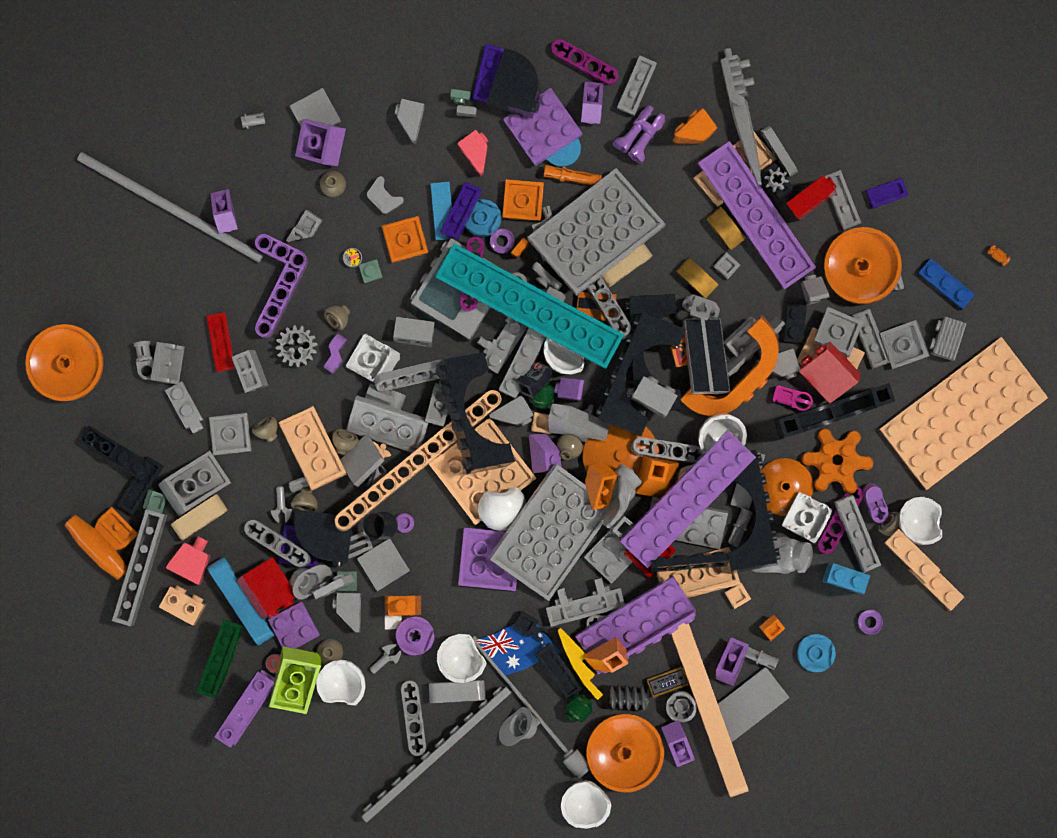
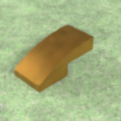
[705,207,746,250]
[676,257,718,299]

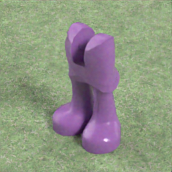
[612,105,665,164]

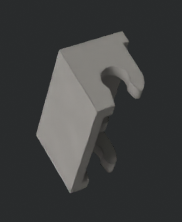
[393,317,434,347]
[151,342,185,385]
[232,350,269,393]

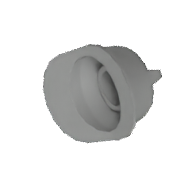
[288,564,332,599]
[499,707,540,746]

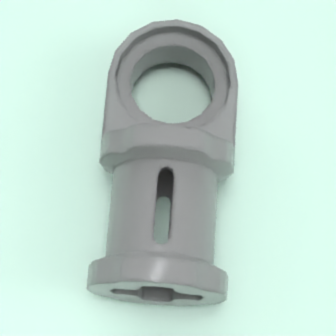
[133,341,153,380]

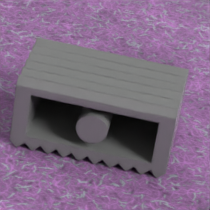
[929,316,966,361]

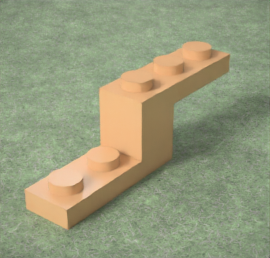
[885,529,964,611]

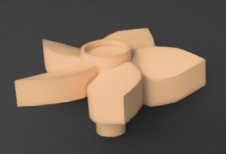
[373,442,391,459]

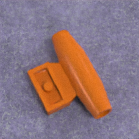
[65,507,138,580]

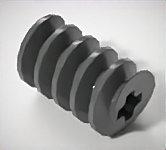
[610,684,649,711]

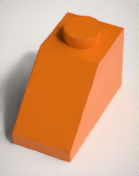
[585,463,618,510]

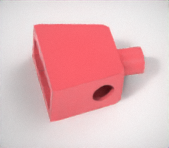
[166,536,210,585]

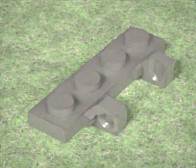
[477,315,527,374]
[546,578,625,627]

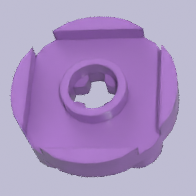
[396,617,435,655]

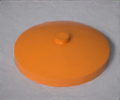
[824,227,902,304]
[26,324,104,401]
[583,425,659,476]
[586,714,664,792]

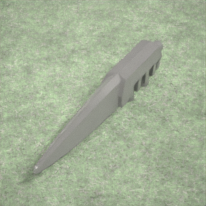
[720,48,762,185]

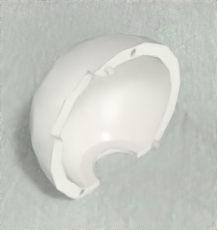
[543,338,584,375]
[698,413,747,453]
[478,487,526,531]
[899,497,942,545]
[437,634,486,683]
[316,660,366,705]
[561,780,611,829]

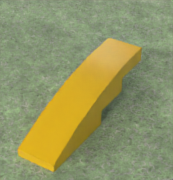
[558,627,603,700]

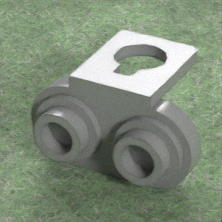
[682,295,720,320]

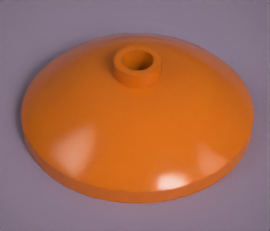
[761,458,813,516]

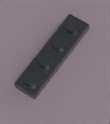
[650,552,729,573]

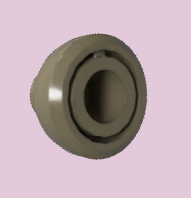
[320,171,346,197]
[324,305,350,330]
[252,416,278,442]
[332,429,359,455]
[556,435,583,460]
[291,488,318,512]
[878,512,901,536]
[317,639,343,665]

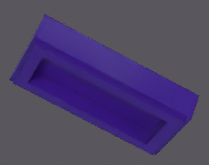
[865,178,909,209]

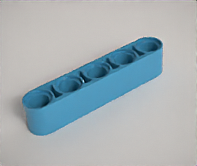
[207,557,275,646]

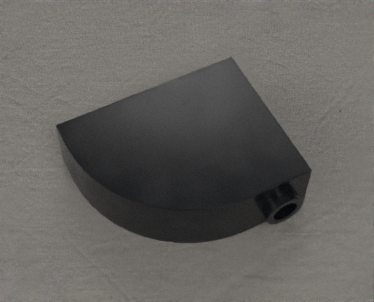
[487,48,540,119]
[294,510,353,567]

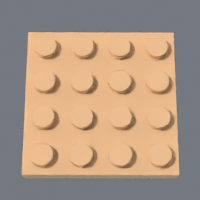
[429,418,537,525]

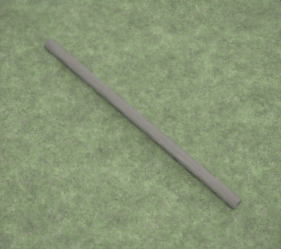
[77,152,264,263]

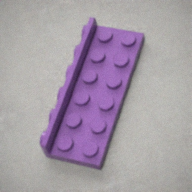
[575,576,696,674]

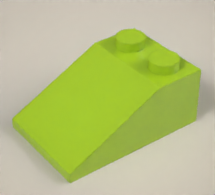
[269,646,321,714]

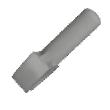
[271,486,292,523]
[370,644,402,674]

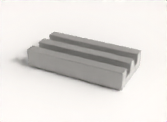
[349,532,373,559]

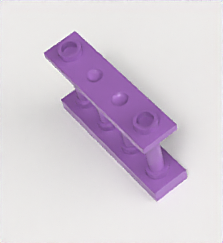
[215,670,275,748]

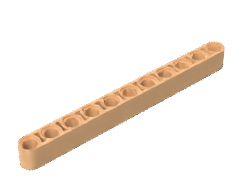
[335,390,501,531]
[671,623,749,798]

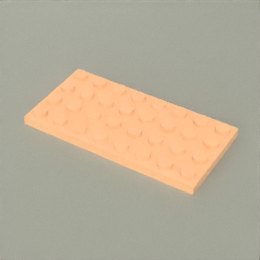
[879,337,1048,490]

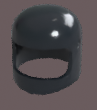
[362,512,398,540]

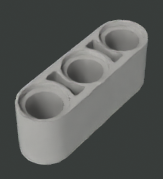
[429,680,486,703]

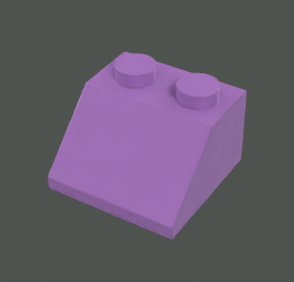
[295,119,346,166]

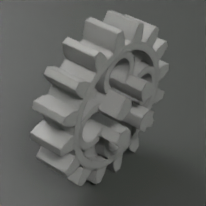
[276,325,318,367]

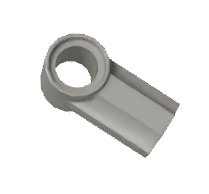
[365,384,406,410]

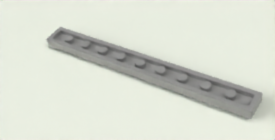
[362,686,511,823]

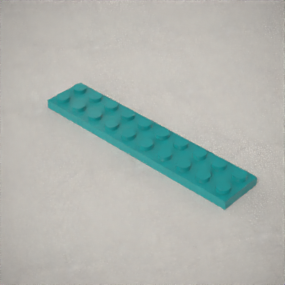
[435,243,624,369]

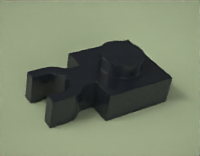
[512,611,548,642]

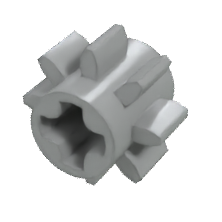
[764,167,789,192]

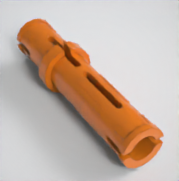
[543,165,602,186]

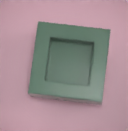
[450,89,471,105]
[359,259,383,284]
[143,490,167,513]
[337,572,357,591]

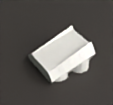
[346,334,400,382]
[782,491,832,543]

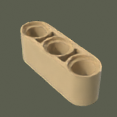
[602,243,653,288]
[171,494,228,541]

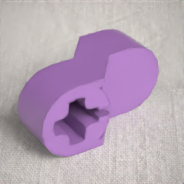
[324,333,347,374]
[863,483,888,523]

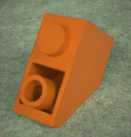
[584,637,628,673]

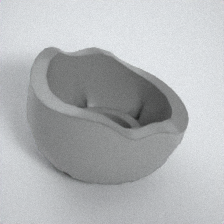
[666,691,697,722]

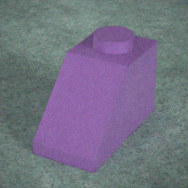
[581,82,604,124]
[210,189,238,233]
[554,378,584,402]
[529,434,562,473]
[716,638,749,686]
[661,720,695,767]

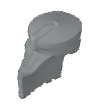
[599,464,642,528]
[752,537,813,574]

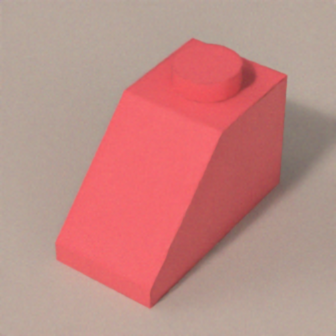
[458,130,488,177]

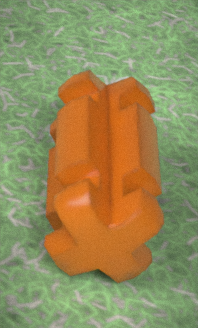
[987,245,1011,266]

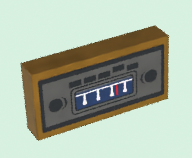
[646,666,689,698]

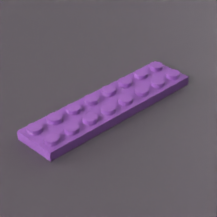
[697,141,816,289]
[619,430,756,568]

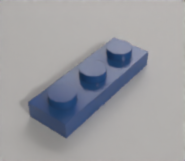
[918,258,975,310]

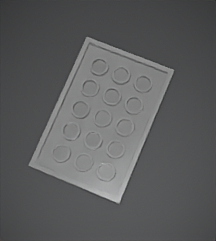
[528,168,665,296]
[488,463,606,601]

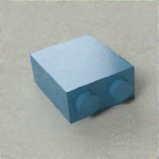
[822,563,870,594]

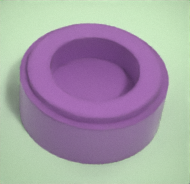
[396,513,414,533]

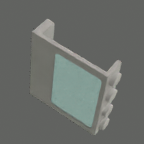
[410,238,498,340]

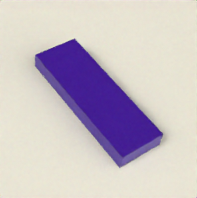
[472,44,504,104]
[440,182,483,241]

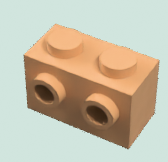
[159,585,206,625]

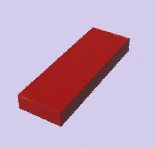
[206,312,236,372]

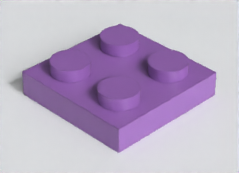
[268,602,320,649]

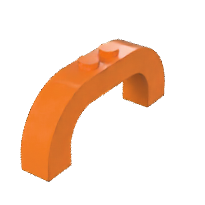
[680,315,779,416]

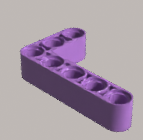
[255,234,308,338]

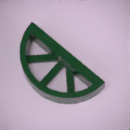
[197,619,242,699]

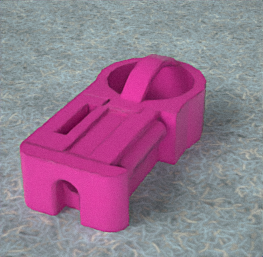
[772,386,813,411]

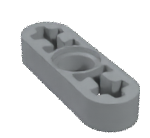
[760,126,798,178]

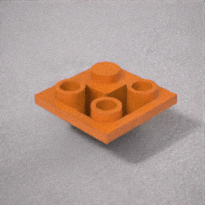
[673,108,717,144]
[635,456,679,497]

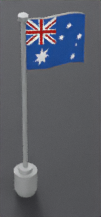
[472,624,590,778]

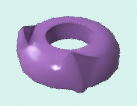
[490,229,514,253]
[858,610,883,635]

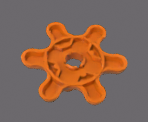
[801,428,874,494]

